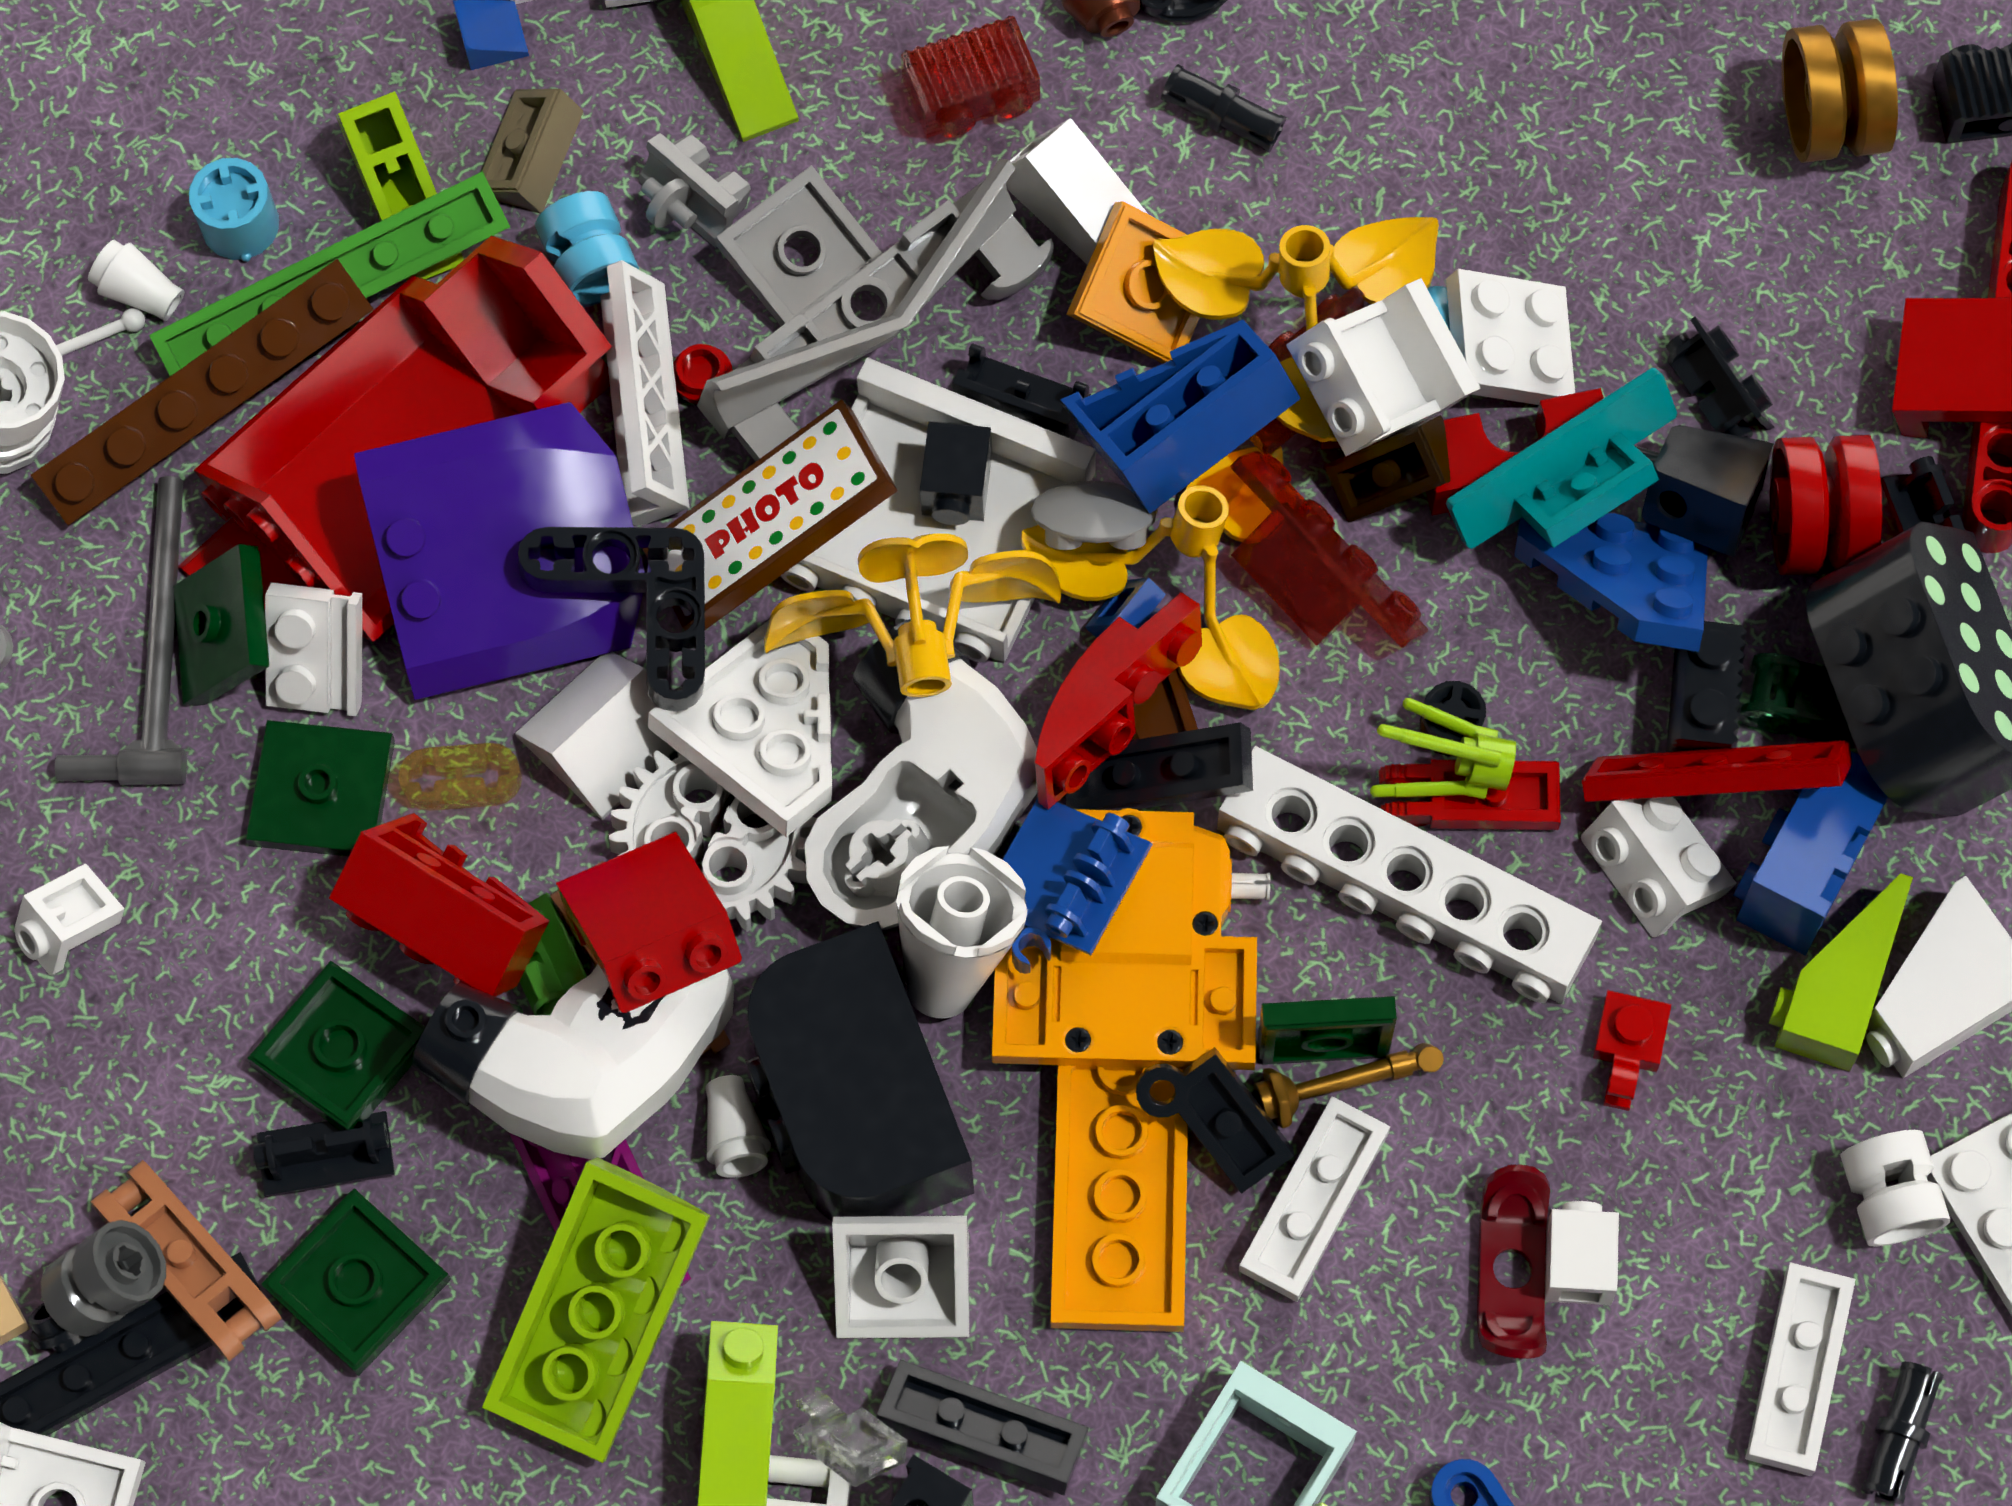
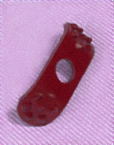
[1477,1164,1550,1360]

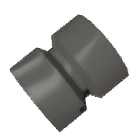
[41,1220,166,1337]

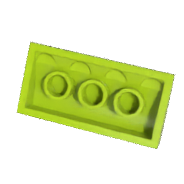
[482,1157,711,1463]

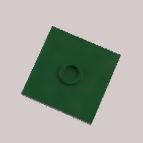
[173,544,270,706]
[246,720,395,857]
[247,961,425,1131]
[1257,996,1397,1065]
[261,1188,451,1376]

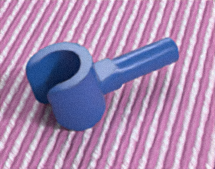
[1012,927,1051,974]

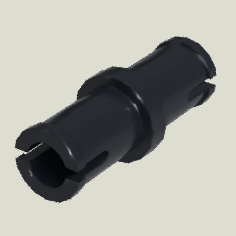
[1161,64,1287,152]
[1861,1361,1944,1504]

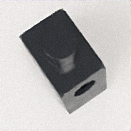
[1635,425,1774,557]

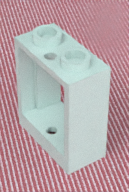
[1155,1361,1357,1506]

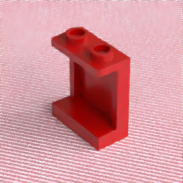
[1892,298,2012,438]
[556,832,742,1013]

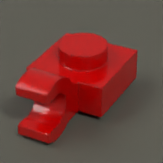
[1593,990,1672,1111]

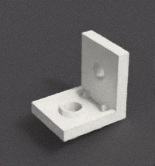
[0,1422,146,1506]

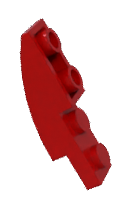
[1035,592,1202,810]

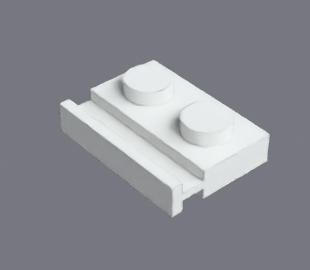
[265,583,362,716]

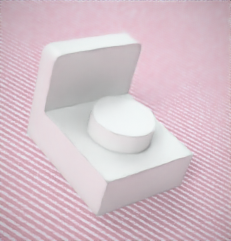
[14,863,124,975]

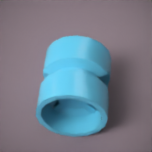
[535,191,639,307]

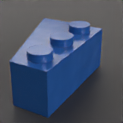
[1060,320,1301,514]
[1733,740,1888,956]

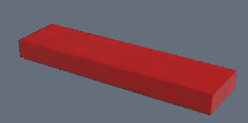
[1582,741,1852,802]

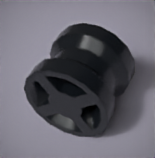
[1420,681,1486,756]

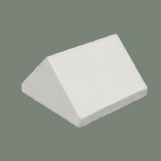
[515,652,677,820]
[832,1216,969,1338]

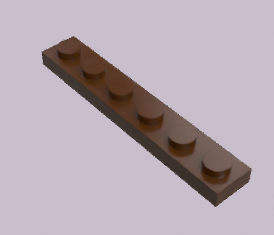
[31,259,374,526]

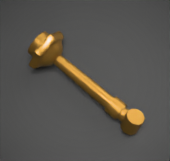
[1254,1043,1444,1128]

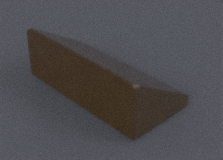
[1324,415,1451,522]

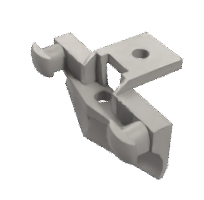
[697,159,1054,462]

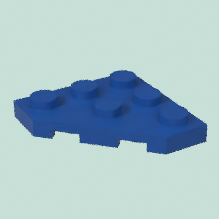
[1514,513,1708,652]

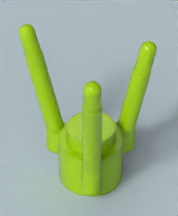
[1370,698,1516,800]

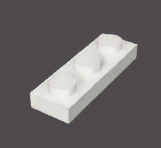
[1239,1096,1390,1302]
[1745,1262,1856,1476]

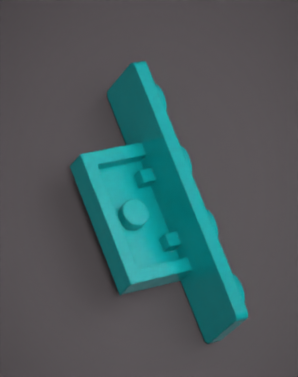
[1446,368,1677,549]

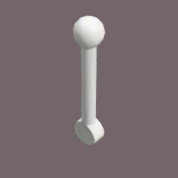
[56,308,145,356]

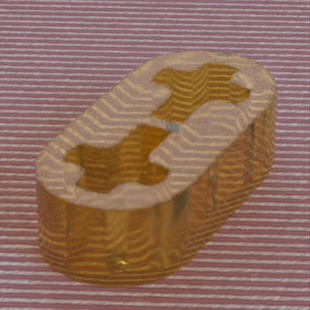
[398,743,522,811]

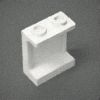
[1286,278,1481,456]

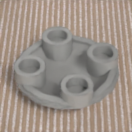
[1031,481,1158,550]

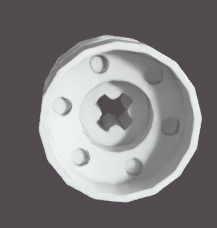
[0,311,65,474]

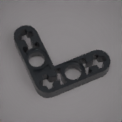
[518,527,705,712]

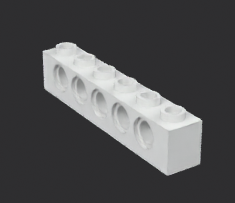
[1217,746,1602,1005]

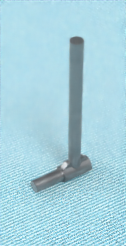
[55,476,187,785]

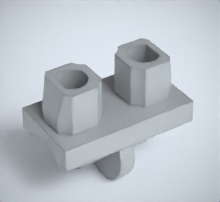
[638,133,751,248]

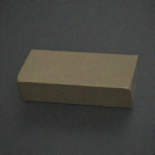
[481,89,583,213]

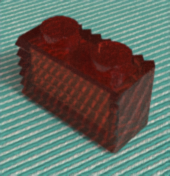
[901,16,1040,138]

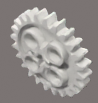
[609,750,817,932]

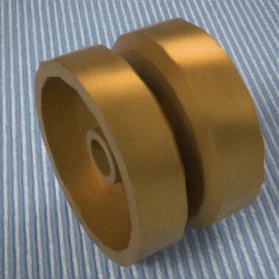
[1781,18,1898,163]

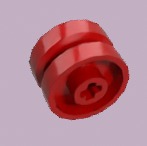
[1769,435,1882,575]

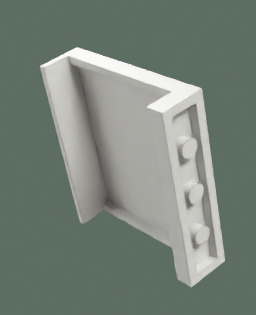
[781,357,1096,663]

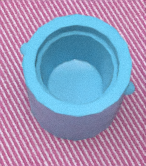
[189,158,279,262]

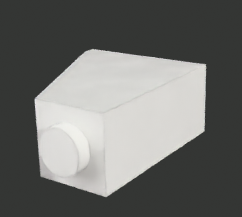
[1006,118,1148,265]
[1866,876,2012,1078]

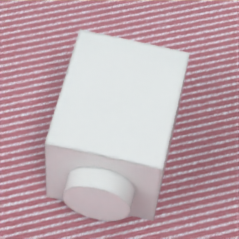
[1545,1201,1619,1305]

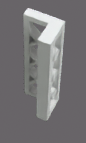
[600,260,689,526]

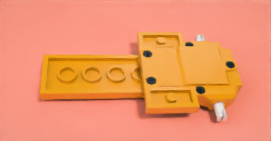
[992,808,1270,1332]

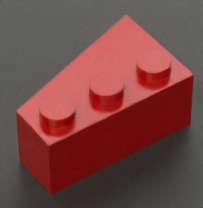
[329,813,550,997]

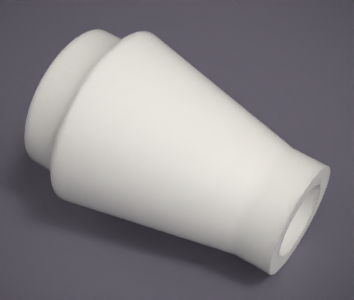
[88,240,185,321]
[705,1075,771,1178]

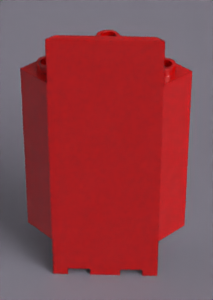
[178,236,612,642]

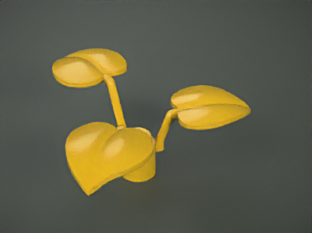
[1153,217,1439,442]
[1021,445,1290,710]
[764,534,1061,697]

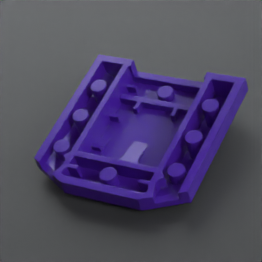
[354,402,645,700]

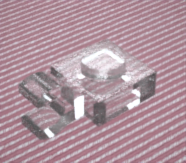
[793,1390,908,1487]

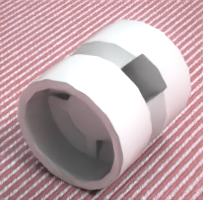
[1840,1130,1950,1247]

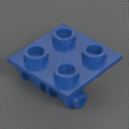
[1003,798,1153,956]

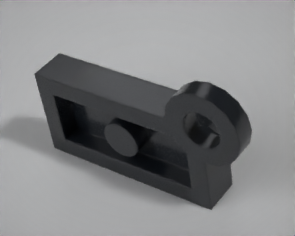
[1136,1047,1294,1194]

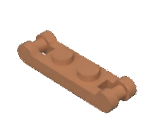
[90,1160,282,1362]

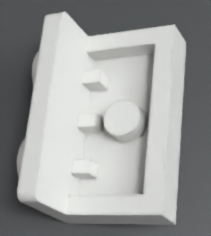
[1581,797,1737,937]

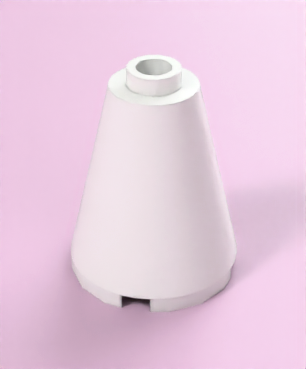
[896,846,1028,1018]

